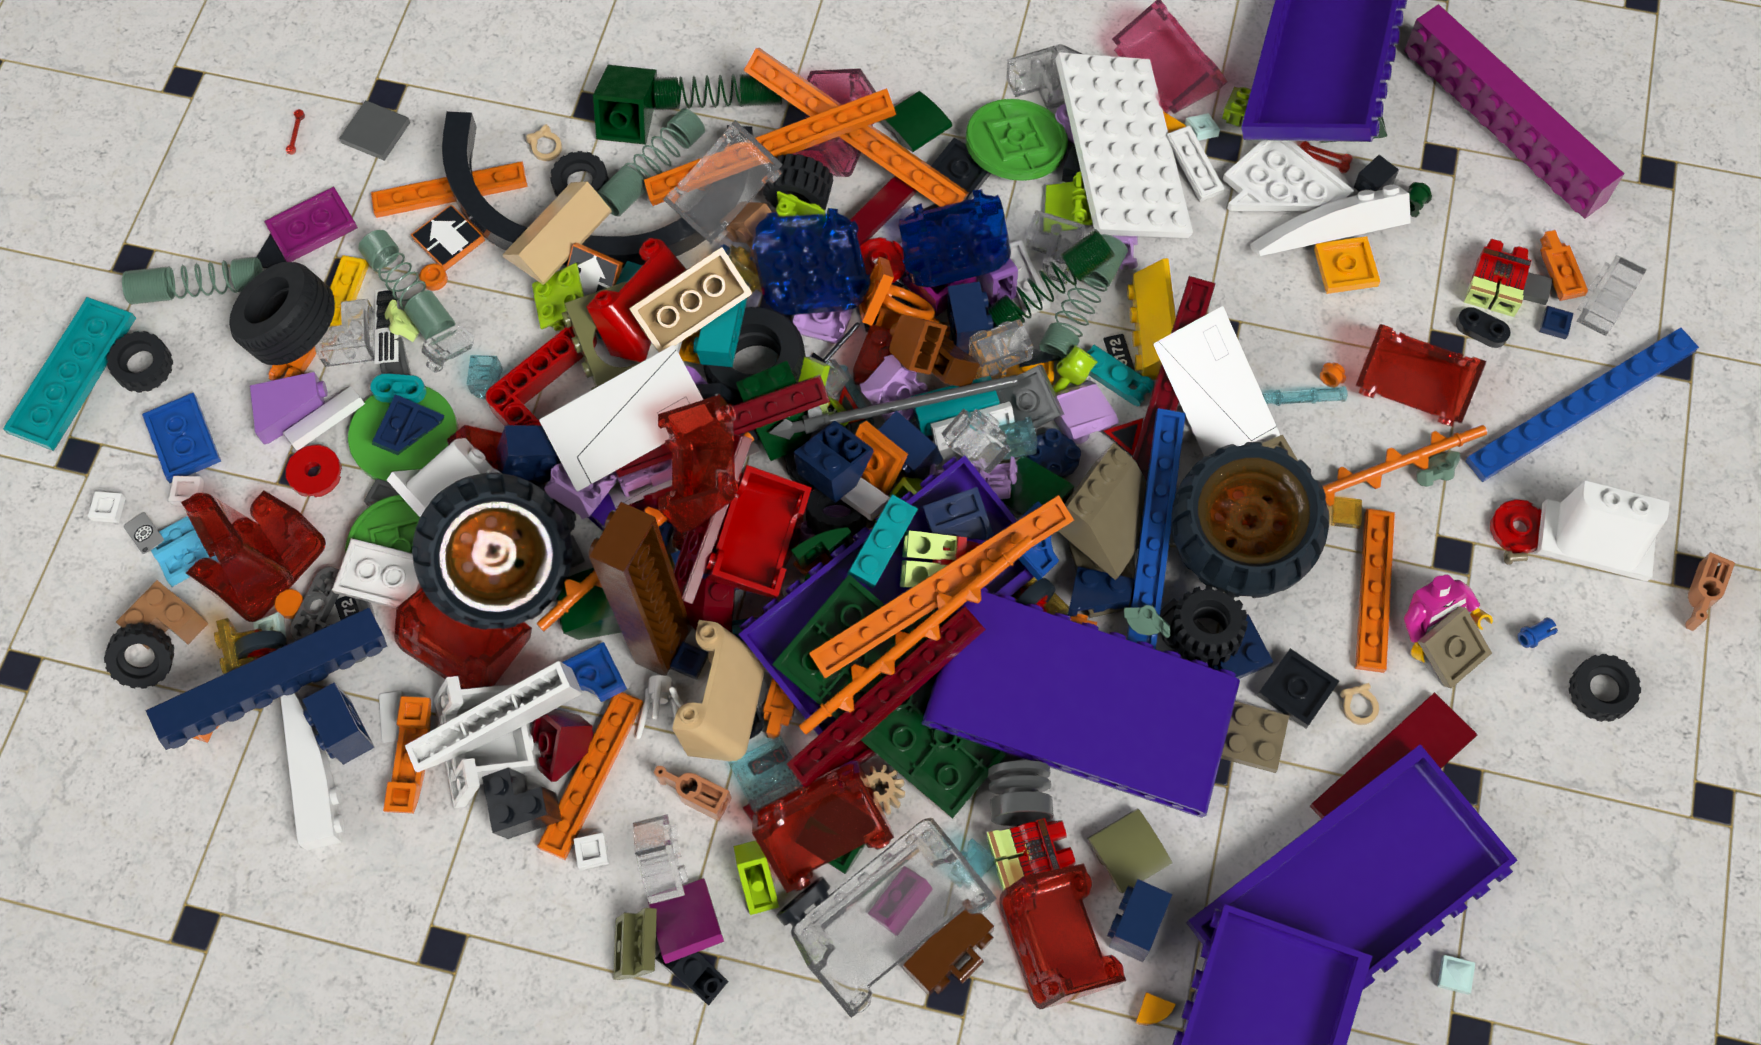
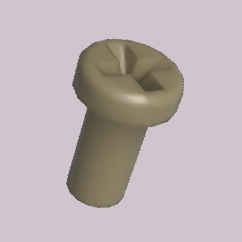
[1504,551,1528,565]

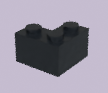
[482,768,562,839]

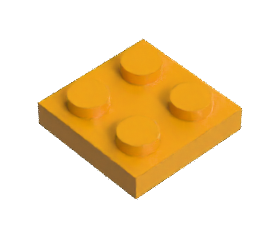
[1314,236,1380,294]

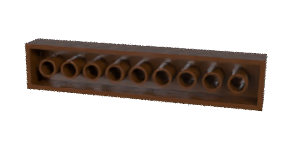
[589,502,692,676]

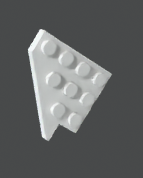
[1223,140,1354,211]

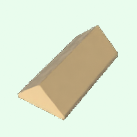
[503,181,612,285]
[629,247,752,353]

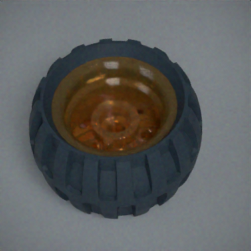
[1171,442,1330,598]
[412,473,572,630]

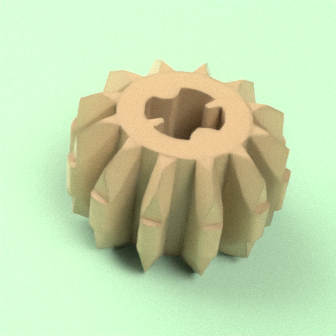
[855,765,905,816]

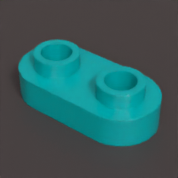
[370,374,427,403]

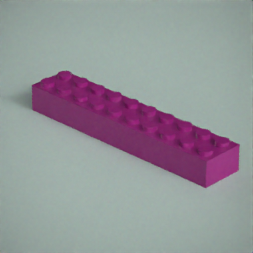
[1404,4,1625,219]

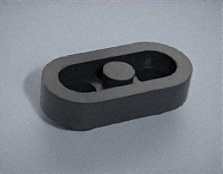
[1456,307,1511,348]
[776,876,831,926]

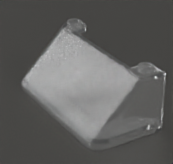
[791,818,997,1018]

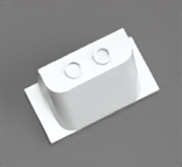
[387,438,508,559]
[1537,481,1669,581]
[433,676,535,808]

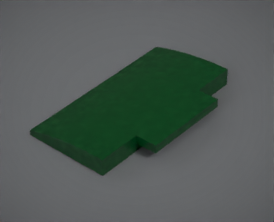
[772,574,1007,819]

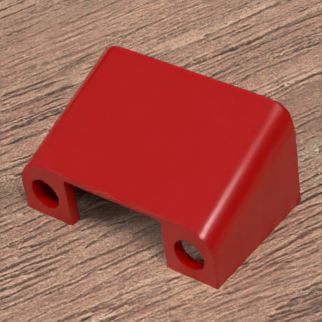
[704,465,812,598]

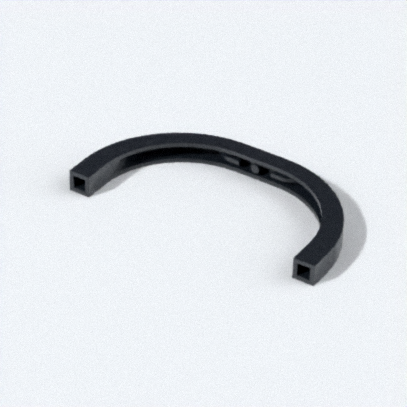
[442,111,753,268]

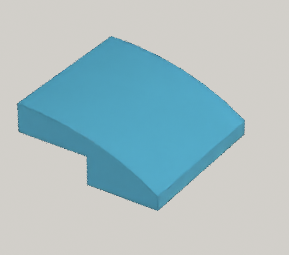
[151,511,223,587]

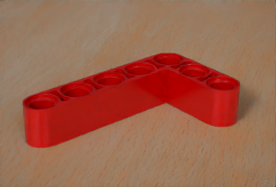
[486,327,597,426]

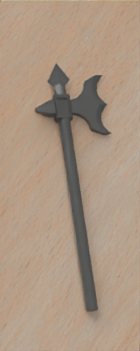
[769,375,1018,472]

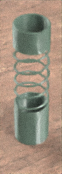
[597,108,705,217]
[358,230,456,343]
[1039,234,1128,362]
[122,257,263,305]

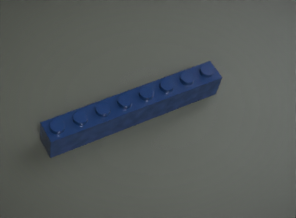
[145,608,388,750]

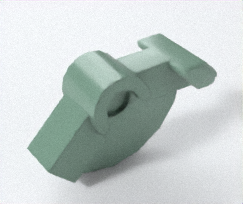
[1417,450,1460,487]
[1124,604,1170,638]

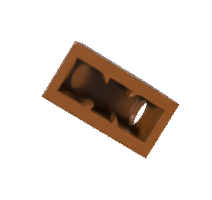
[889,314,947,375]

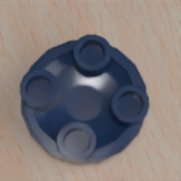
[1026,428,1081,478]

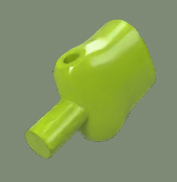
[1053,345,1097,393]

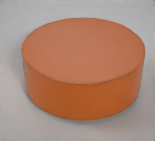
[420,264,448,291]
[275,589,304,619]

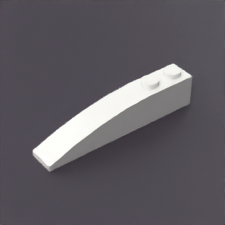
[1250,185,1410,256]
[405,661,583,772]
[280,692,345,851]

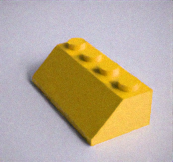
[1127,258,1176,380]

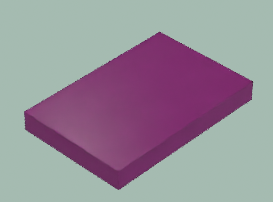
[264,186,358,262]
[647,878,724,964]

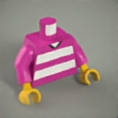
[1404,574,1493,663]

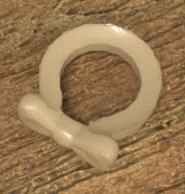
[526,124,562,161]
[1340,683,1379,725]

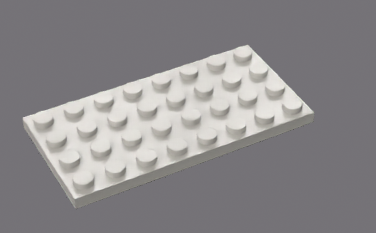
[1055,53,1193,238]

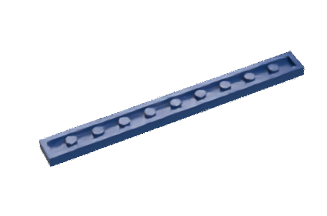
[1465,328,1699,482]
[1126,408,1186,650]

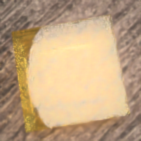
[1331,497,1362,529]

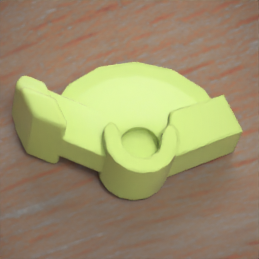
[384,299,419,342]

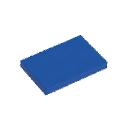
[142,393,221,483]

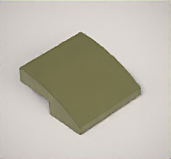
[1087,808,1173,893]
[613,908,657,980]

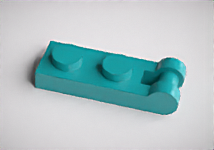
[1087,344,1155,407]

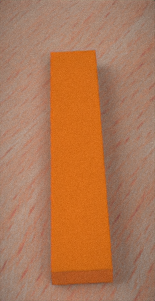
[371,161,528,218]
[1355,509,1395,673]
[537,692,643,860]

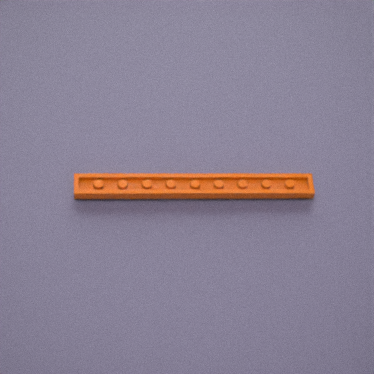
[744,48,969,215]
[644,88,896,206]
[809,495,1074,678]

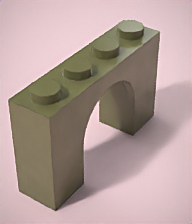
[562,282,641,390]

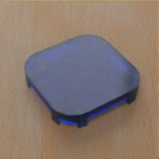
[898,189,1011,287]
[752,208,870,315]

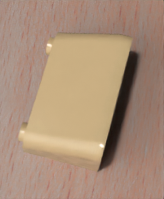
[672,620,765,761]

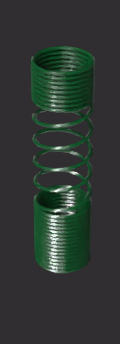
[654,73,782,110]
[987,229,1115,335]

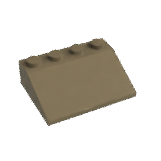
[1058,443,1147,580]

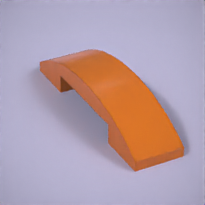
[383,696,431,814]

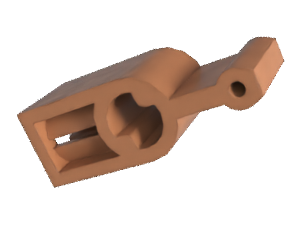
[1685,552,1735,631]
[653,766,732,821]

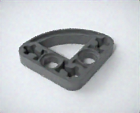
[290,567,375,663]

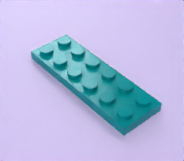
[3,297,136,451]

